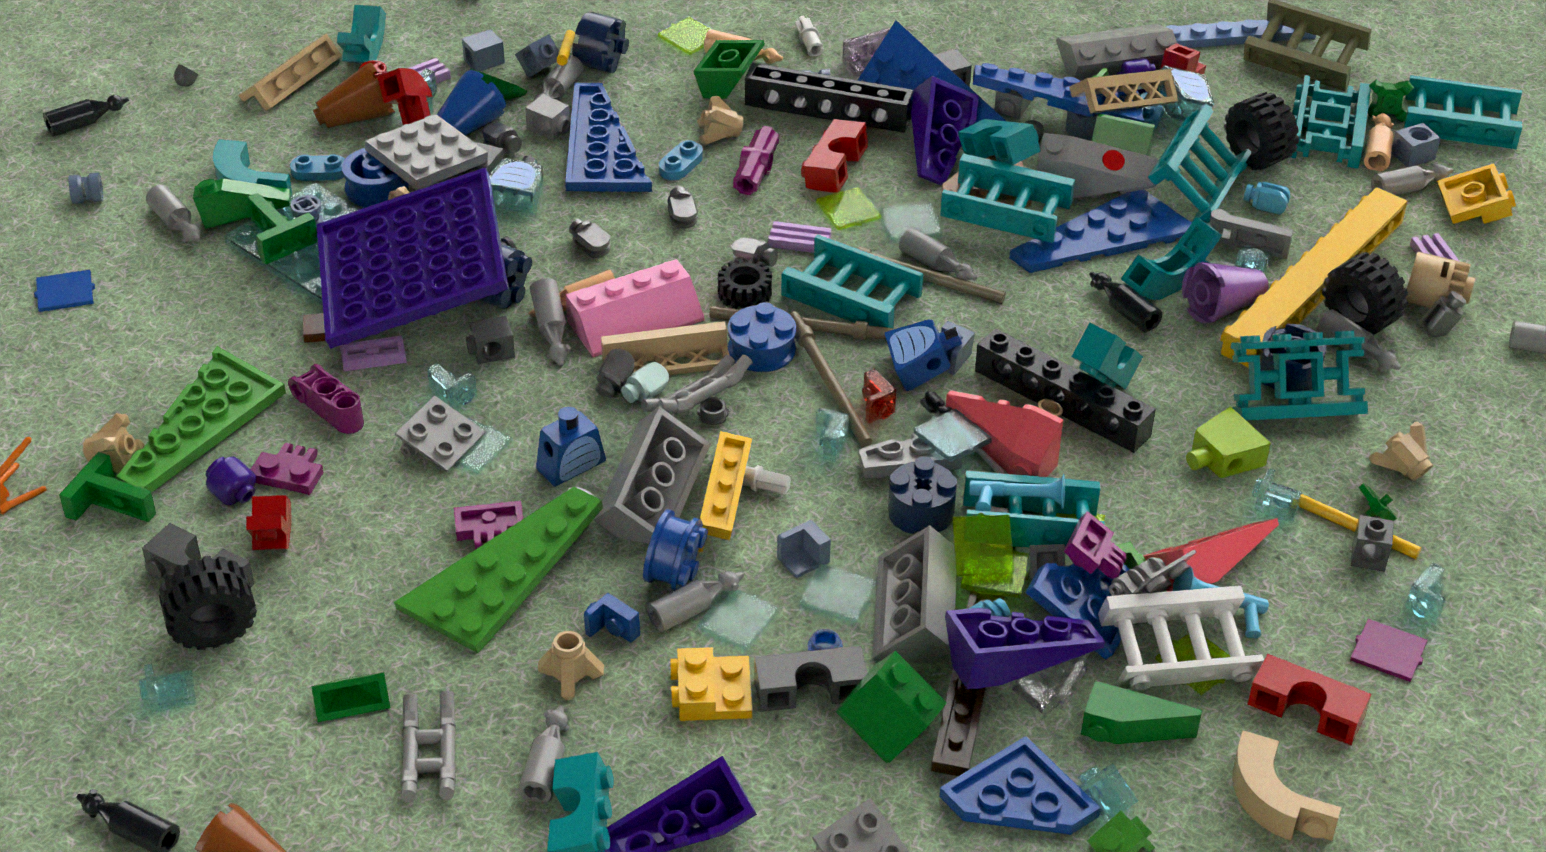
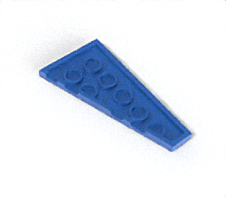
[858,20,1006,124]
[973,63,1144,122]
[565,83,652,192]
[1009,189,1192,273]

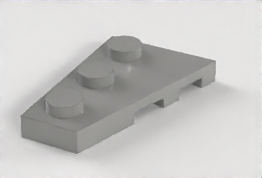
[858,422,962,479]

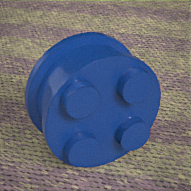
[342,148,409,208]
[728,302,796,372]
[643,509,708,591]

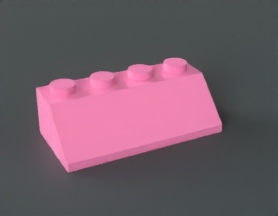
[566,259,704,357]

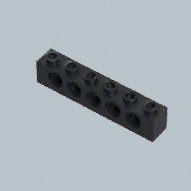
[745,63,913,133]
[975,328,1156,453]

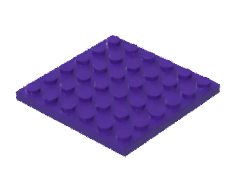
[316,167,509,349]

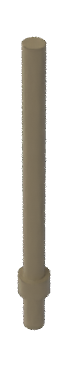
[858,246,1006,304]
[709,306,893,340]
[789,311,873,447]

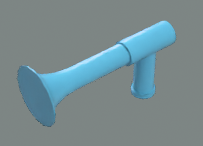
[970,474,1065,512]
[1173,565,1269,638]

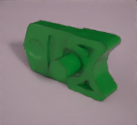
[1358,483,1397,521]

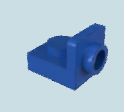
[584,593,640,643]

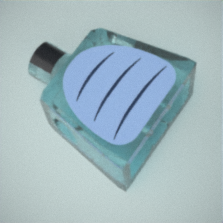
[1157,66,1214,121]
[489,156,544,215]

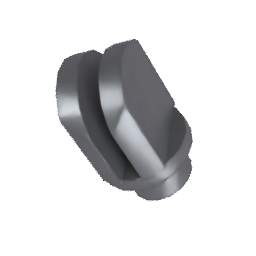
[482,122,522,154]
[667,186,698,229]
[569,219,611,258]
[732,237,778,267]
[1421,291,1466,338]
[595,349,634,398]

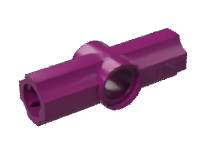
[733,126,779,195]

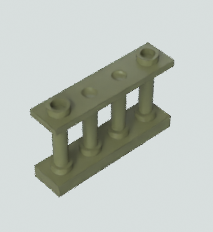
[1244,0,1372,91]

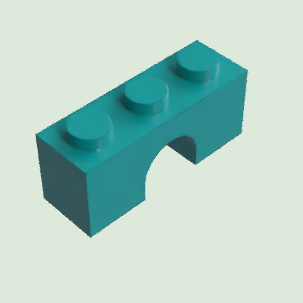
[958,119,1041,165]
[1071,322,1143,389]
[547,752,614,852]

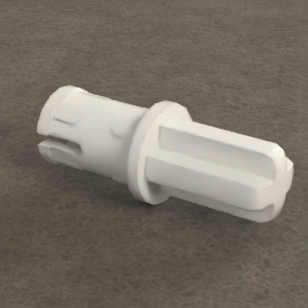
[795,16,824,56]
[742,465,791,495]

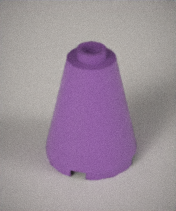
[1182,262,1269,324]

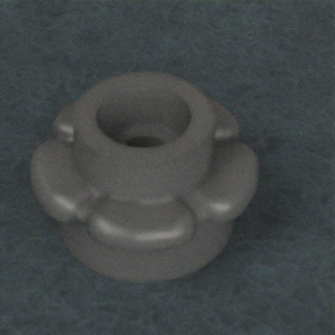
[697,397,729,425]

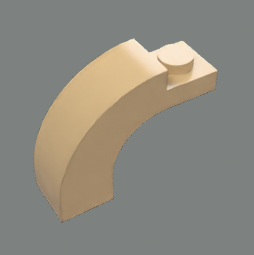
[1232,730,1341,841]

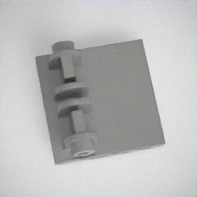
[395,395,486,472]
[1109,550,1196,596]
[812,798,909,852]

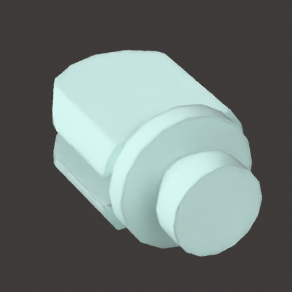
[621,362,669,403]

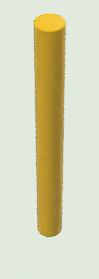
[557,30,575,66]
[1292,492,1422,559]

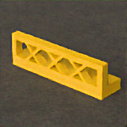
[698,431,752,552]

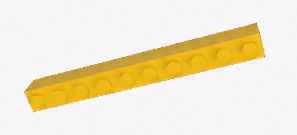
[1220,187,1408,368]

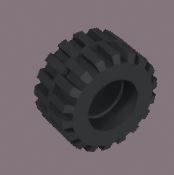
[1224,92,1299,170]
[1322,252,1408,335]
[159,556,257,650]

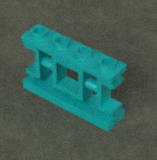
[1290,75,1371,169]
[1231,330,1368,421]

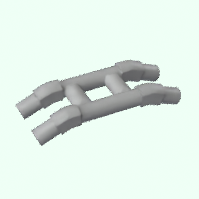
[641,354,752,414]
[401,691,456,803]

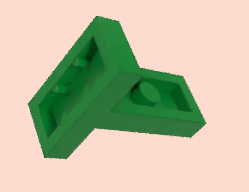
[247,192,318,265]
[59,452,156,522]

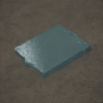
[881,203,942,241]
[914,409,992,463]
[454,418,512,474]
[800,564,877,623]
[697,590,779,650]

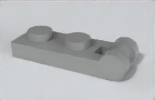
[1210,209,1293,259]

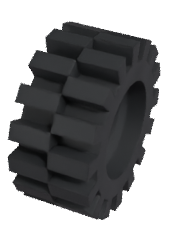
[718,259,772,309]

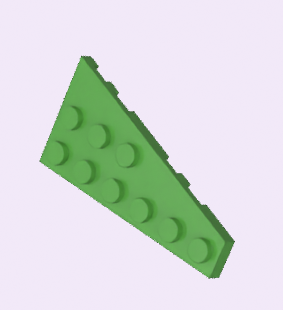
[117,346,286,493]
[394,486,603,653]

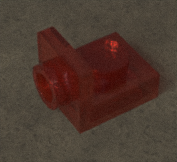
[862,368,896,424]

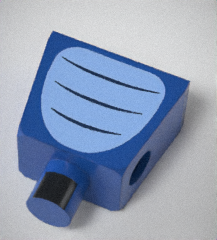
[885,319,963,391]
[536,407,606,487]

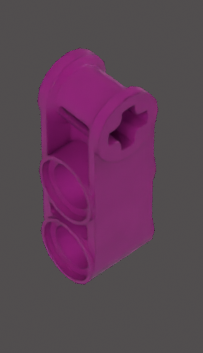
[288,364,364,434]

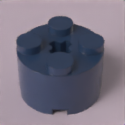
[572,12,629,74]
[478,244,532,309]
[1260,324,1327,391]
[888,456,957,534]

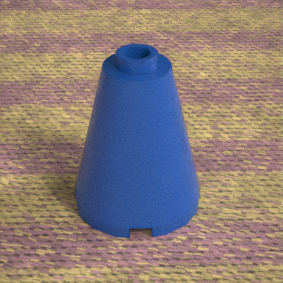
[437,70,506,136]

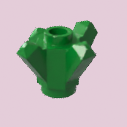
[1368,79,1414,122]

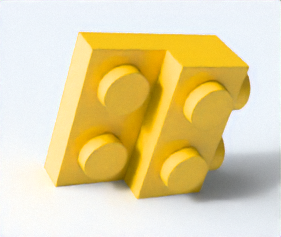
[1437,163,1516,224]
[670,647,752,721]

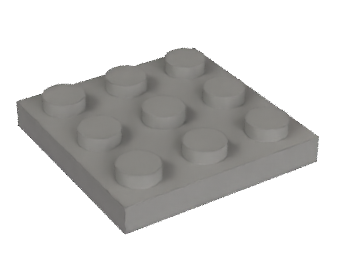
[365,114,488,190]

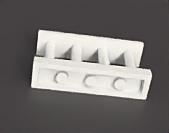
[1098,586,1264,691]

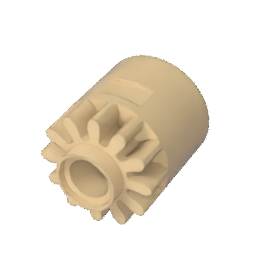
[1405,252,1476,308]

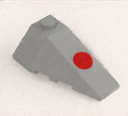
[1037,133,1159,202]

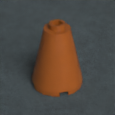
[313,62,395,128]
[195,803,287,852]

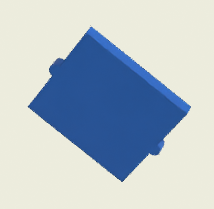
[34,270,95,312]

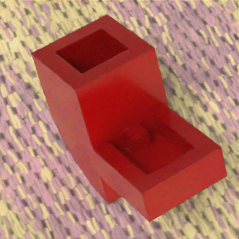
[1160,43,1206,93]
[377,68,433,125]
[246,495,291,551]

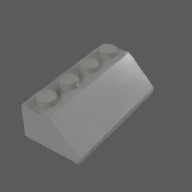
[1056,24,1177,81]
[593,406,711,544]
[872,525,957,664]

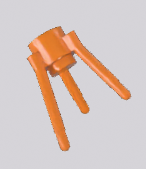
[0,436,47,515]

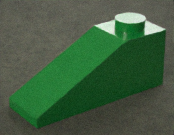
[193,178,291,229]
[1081,681,1202,744]

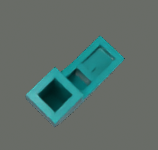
[337,5,386,63]
[213,139,293,199]
[1121,217,1222,300]

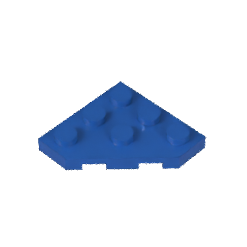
[1025,563,1130,660]
[939,736,1101,835]

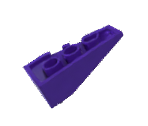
[911,76,979,185]
[945,608,1105,689]
[605,756,757,852]

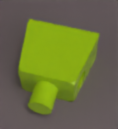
[1186,407,1271,478]

